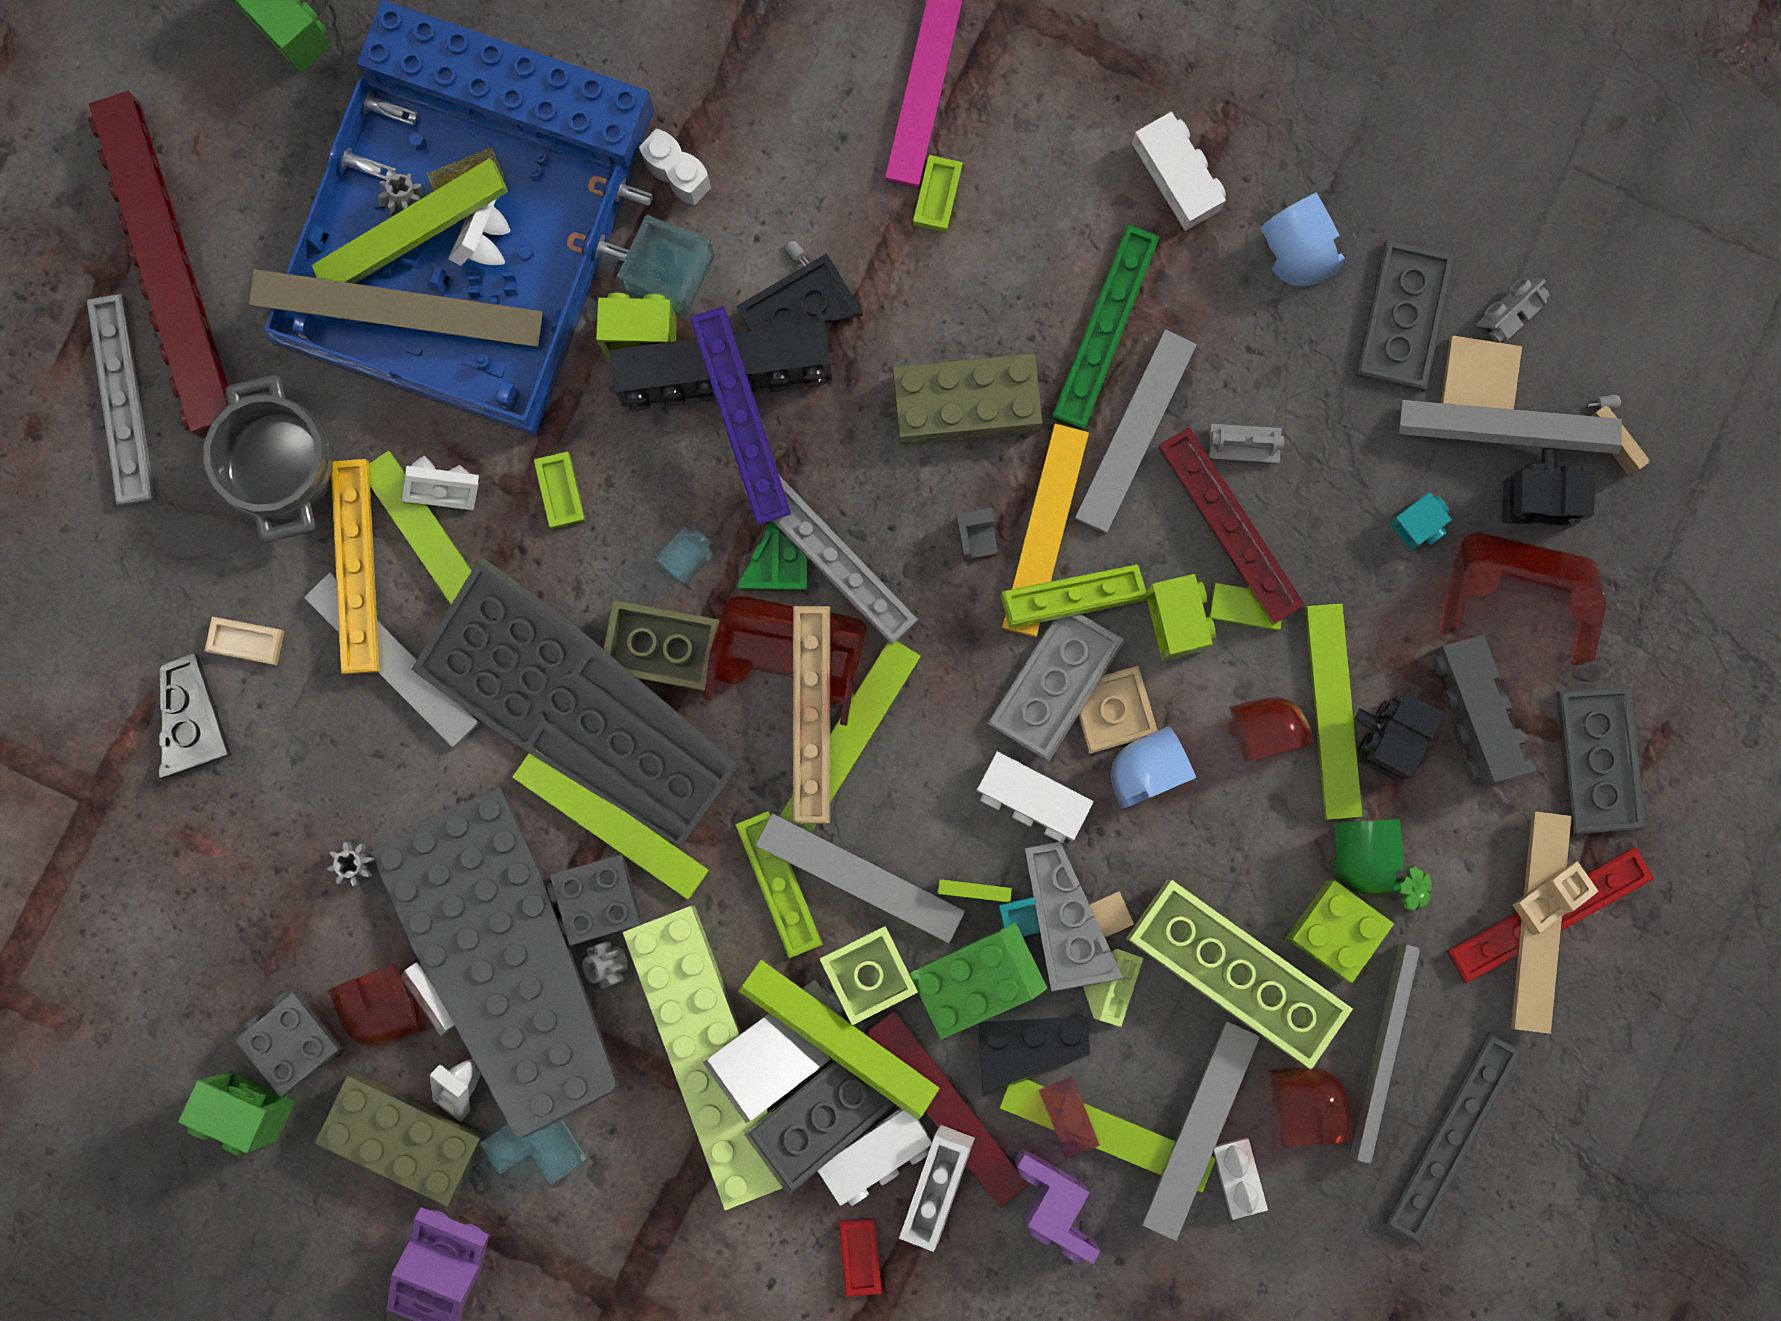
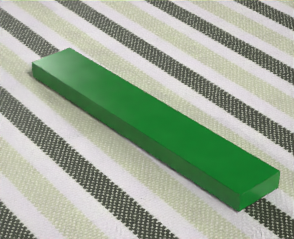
[1051,224,1160,431]

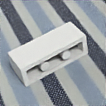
[1132,111,1226,231]
[976,751,1094,844]
[818,1109,932,1206]
[899,1125,975,1252]

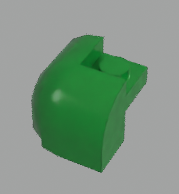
[1330,819,1403,894]

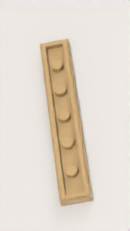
[793,606,831,823]
[1511,811,1571,1034]

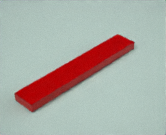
[1446,847,1654,983]

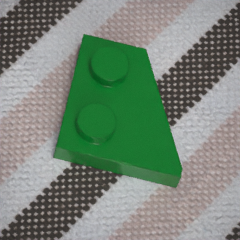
[738,521,808,591]

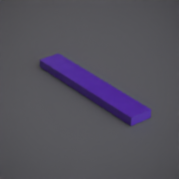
[689,306,791,525]

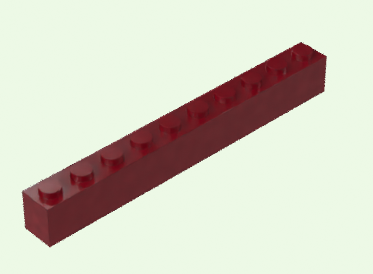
[88,91,229,438]

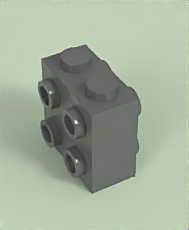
[547,855,643,946]
[235,991,347,1097]

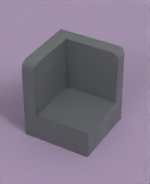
[956,507,998,561]

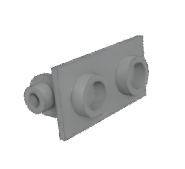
[1476,277,1550,343]
[1209,424,1284,463]

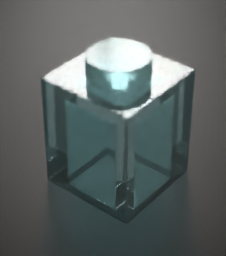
[655,527,713,586]

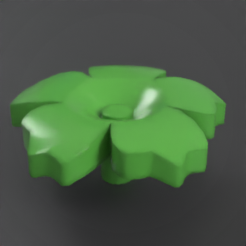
[1397,866,1432,911]

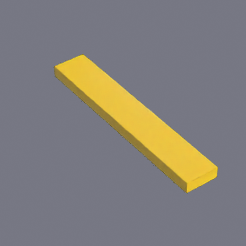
[1002,424,1089,637]
[331,459,380,675]

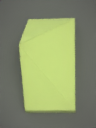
[1083,949,1143,1027]

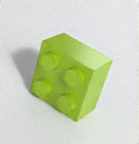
[596,293,677,357]
[1146,574,1216,661]
[1285,880,1394,983]

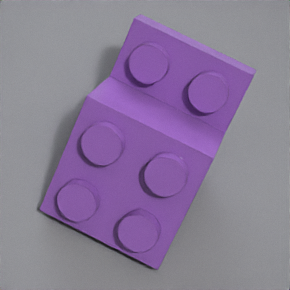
[1014,1146,1100,1264]
[386,1207,489,1321]

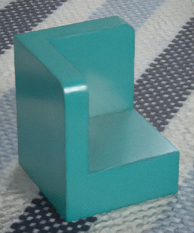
[997,897,1040,937]

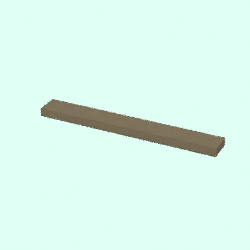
[249,269,543,347]

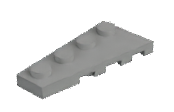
[1025,842,1124,992]

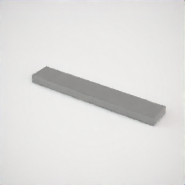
[87,294,156,507]
[1074,330,1197,534]
[1399,400,1622,454]
[743,477,918,645]
[304,573,480,748]
[756,813,965,943]
[1350,944,1420,1164]
[1141,1021,1260,1241]

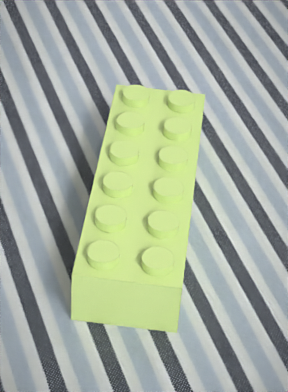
[1126,880,1353,1070]

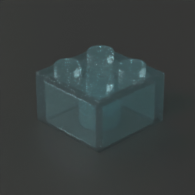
[617,214,715,317]

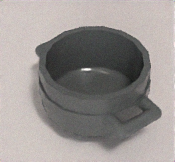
[203,375,334,543]

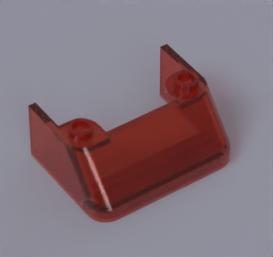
[1439,532,1606,666]
[704,596,867,726]

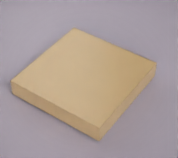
[1441,335,1522,410]
[1078,666,1158,754]

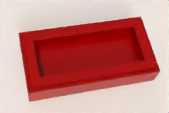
[839,1218,882,1297]

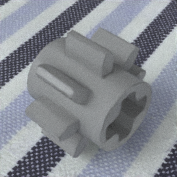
[378,172,423,217]
[327,842,374,886]
[582,941,628,989]

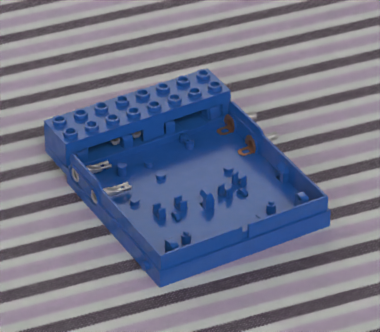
[264,0,655,436]

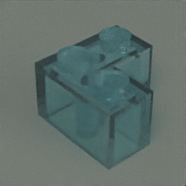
[479,1119,587,1185]

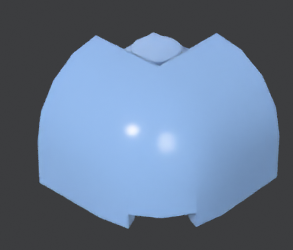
[1260,192,1345,287]
[1110,726,1196,809]

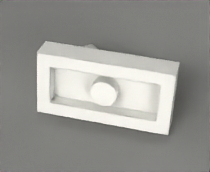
[448,199,510,266]
[402,456,479,510]
[400,962,455,1036]
[430,1059,481,1122]
[1213,1137,1268,1220]

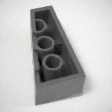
[1433,634,1537,786]

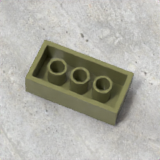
[893,354,1042,445]
[315,1072,487,1207]

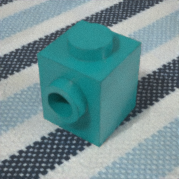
[1389,492,1452,551]

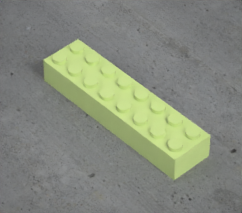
[623,906,783,1211]

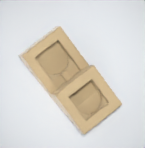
[1512,861,1599,935]

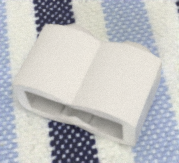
[639,129,711,205]

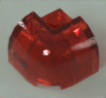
[1228,696,1315,762]
[328,964,427,1048]
[1269,1066,1353,1147]

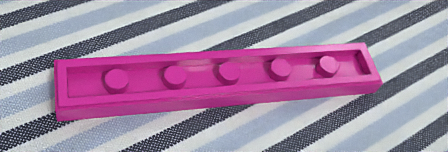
[885,0,963,189]

